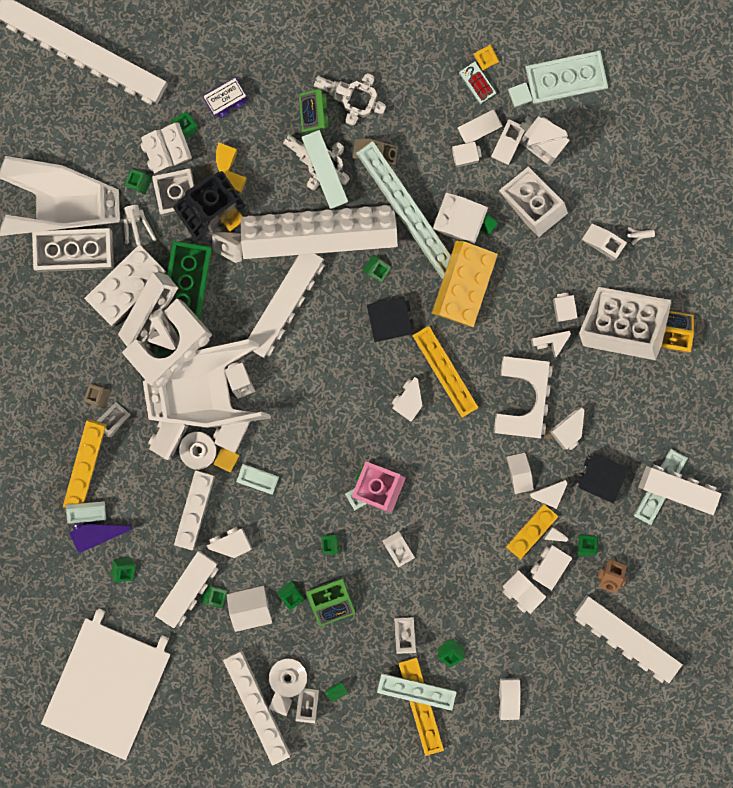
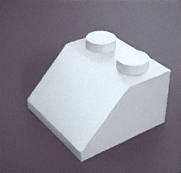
[433,193,488,244]
[148,421,189,460]

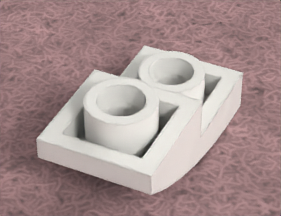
[458,109,502,144]
[499,678,520,720]

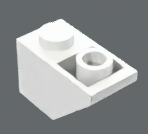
[491,120,525,165]
[582,224,627,261]
[392,377,422,422]
[207,527,253,558]

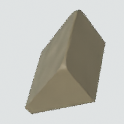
[84,383,111,409]

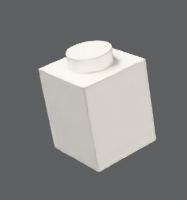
[452,142,482,168]
[553,293,577,322]

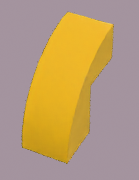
[216,142,247,194]

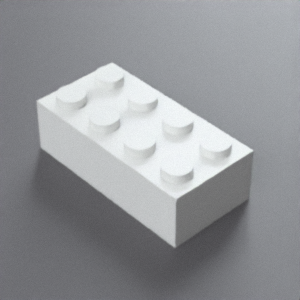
[32,228,114,272]
[84,245,167,327]

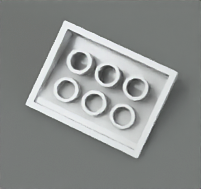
[579,287,671,360]

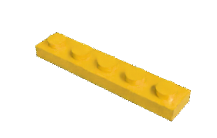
[413,326,478,418]
[63,418,107,508]
[398,657,444,756]

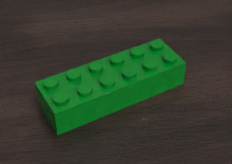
[154,241,213,358]

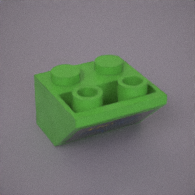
[299,89,329,135]
[306,577,356,627]

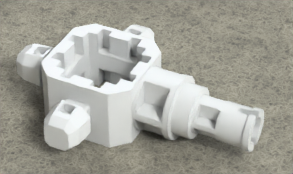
[314,73,386,126]
[283,134,350,191]

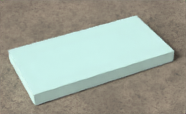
[525,51,608,104]

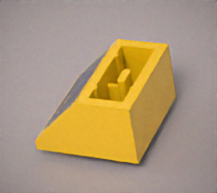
[661,311,694,353]

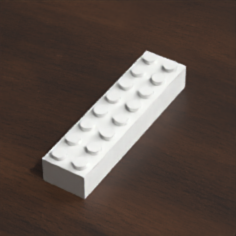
[241,205,398,259]

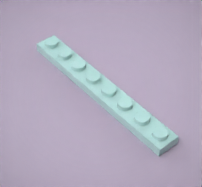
[356,141,451,279]

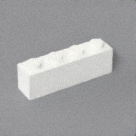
[118,272,178,347]
[638,465,721,515]
[174,470,215,550]
[155,551,219,628]

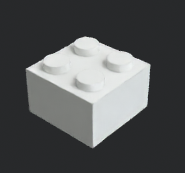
[152,169,195,217]

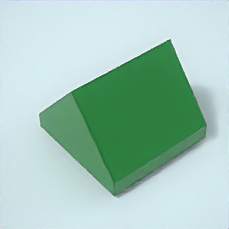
[321,534,340,555]

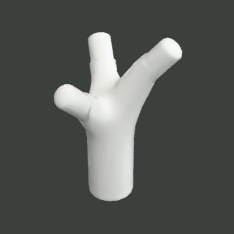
[627,227,655,245]

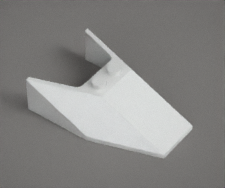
[0,156,120,236]
[143,339,271,428]

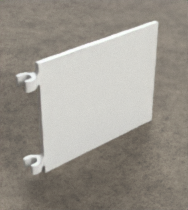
[41,608,171,760]

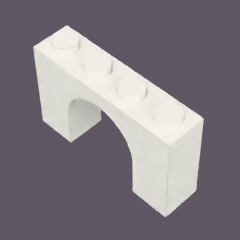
[122,299,213,388]
[494,356,552,438]

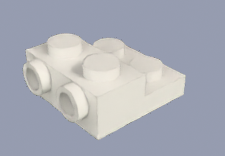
[141,122,192,173]

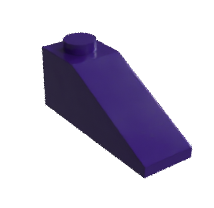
[69,522,133,554]

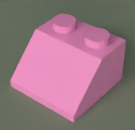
[352,462,406,514]

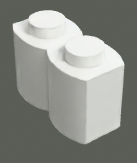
[502,570,546,614]

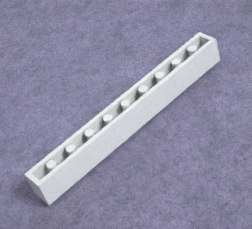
[0,0,168,105]

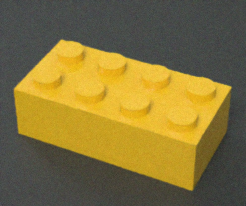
[432,241,498,327]

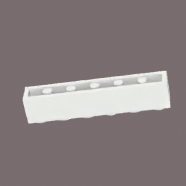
[247,254,325,358]
[573,595,682,683]
[223,650,291,766]

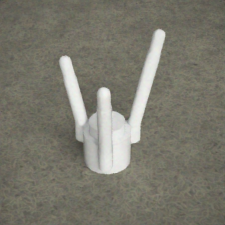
[123,205,157,246]

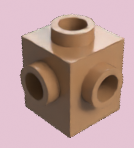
[597,559,627,593]

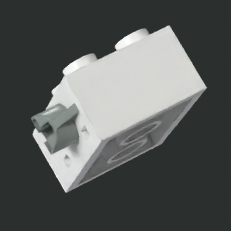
[520,115,569,166]

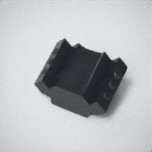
[173,171,246,242]

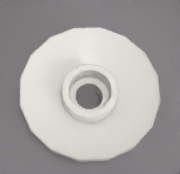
[179,432,216,470]
[269,659,307,697]

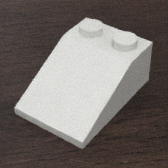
[499,167,568,237]

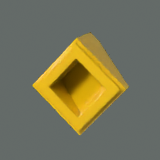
[213,447,239,473]

